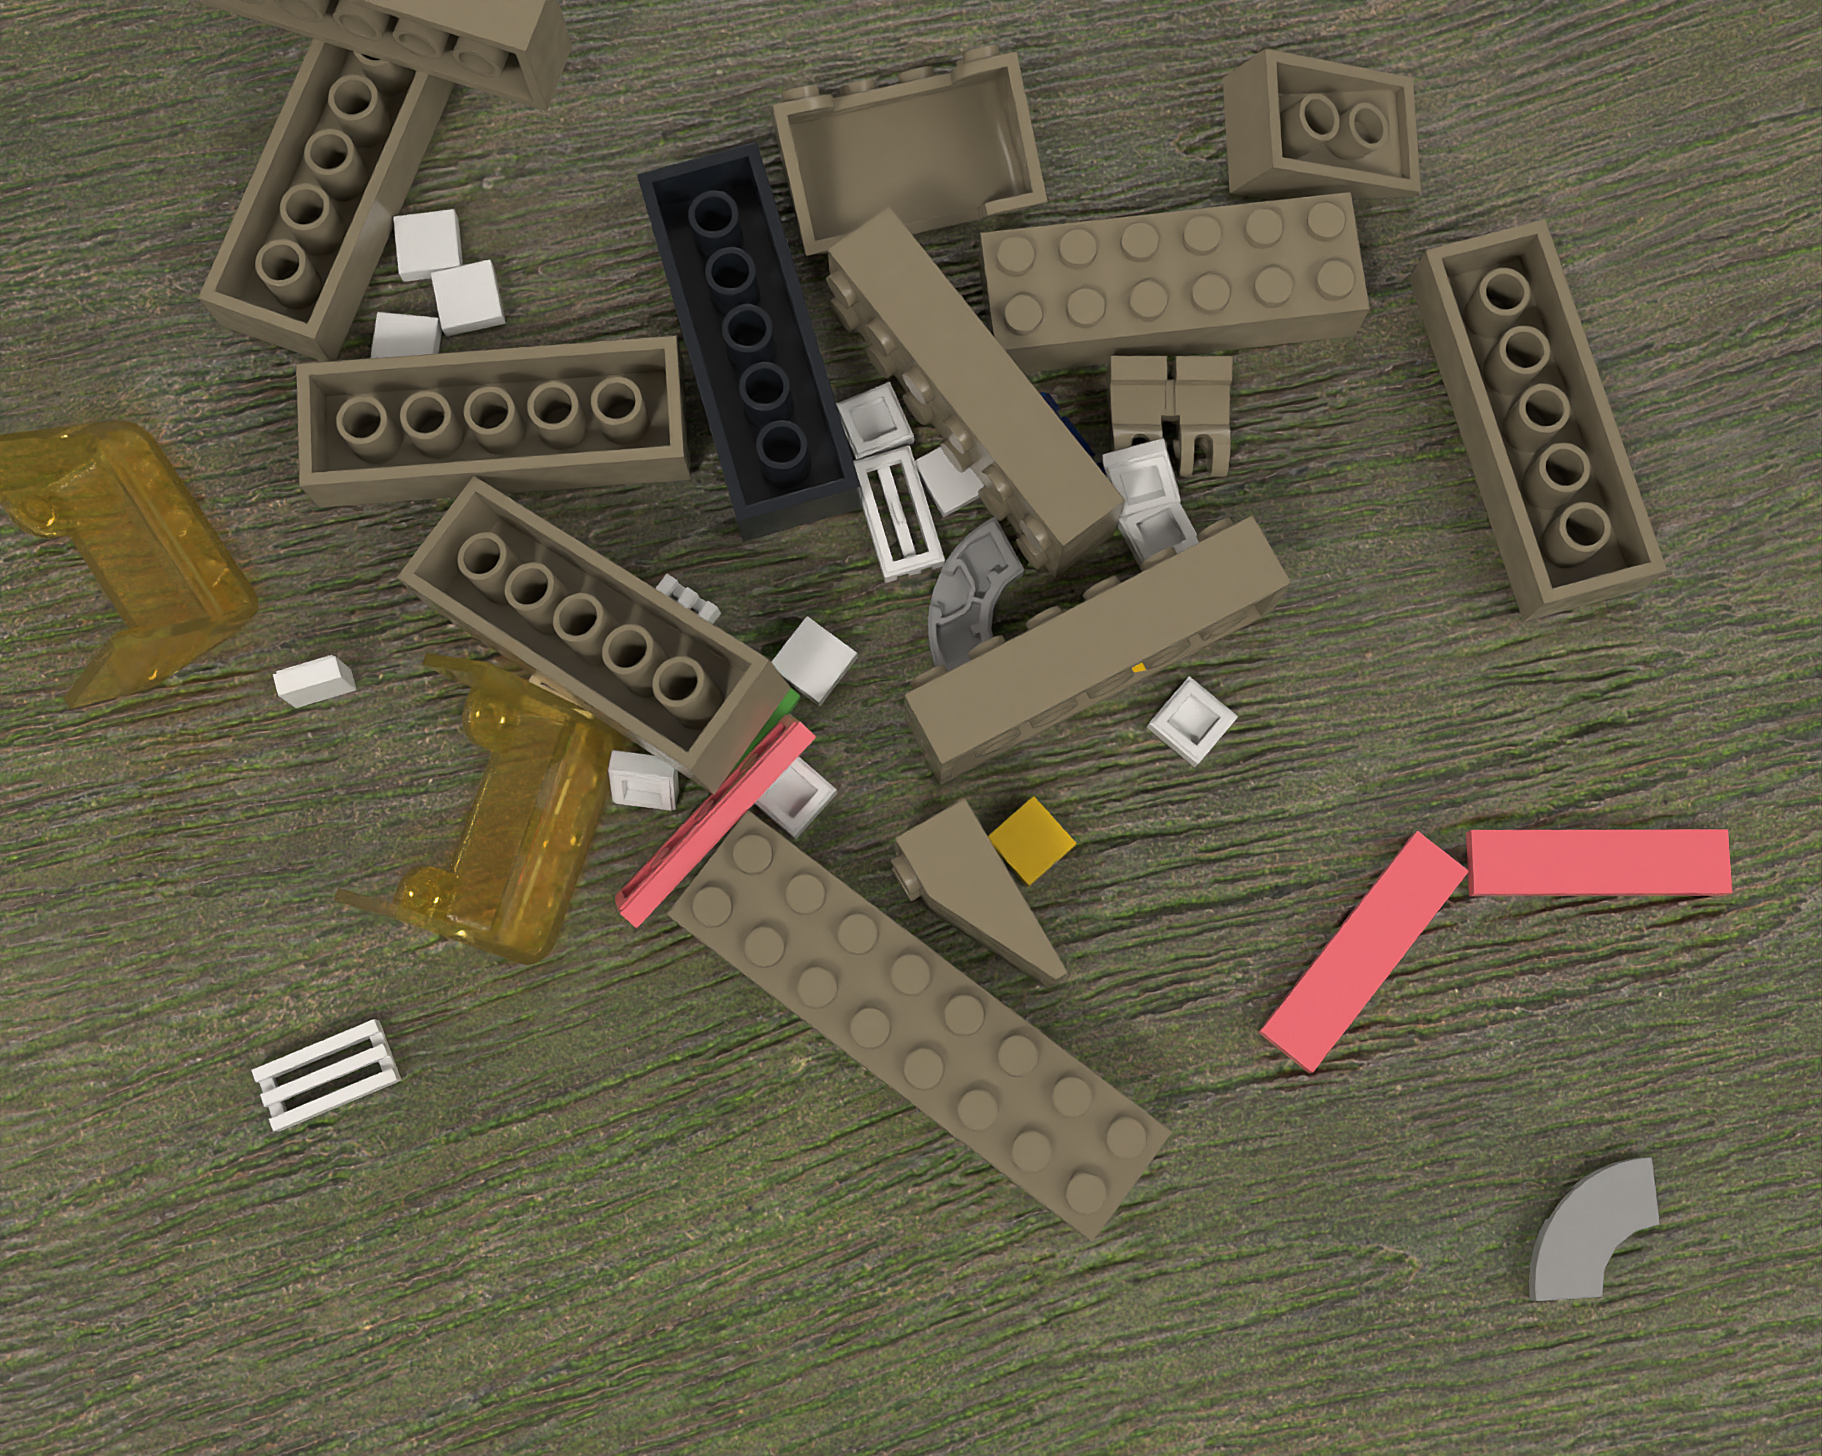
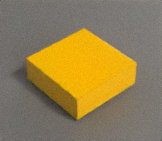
[988,796,1077,888]

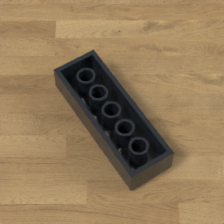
[637,142,863,542]

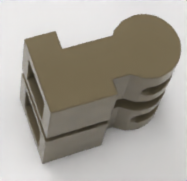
[1105,356,1233,477]

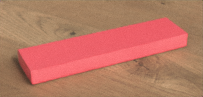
[615,714,816,928]
[1466,829,1732,896]
[1258,831,1469,1073]

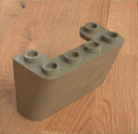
[771,45,1047,257]

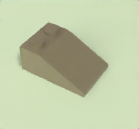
[1223,48,1421,201]
[891,798,1068,989]

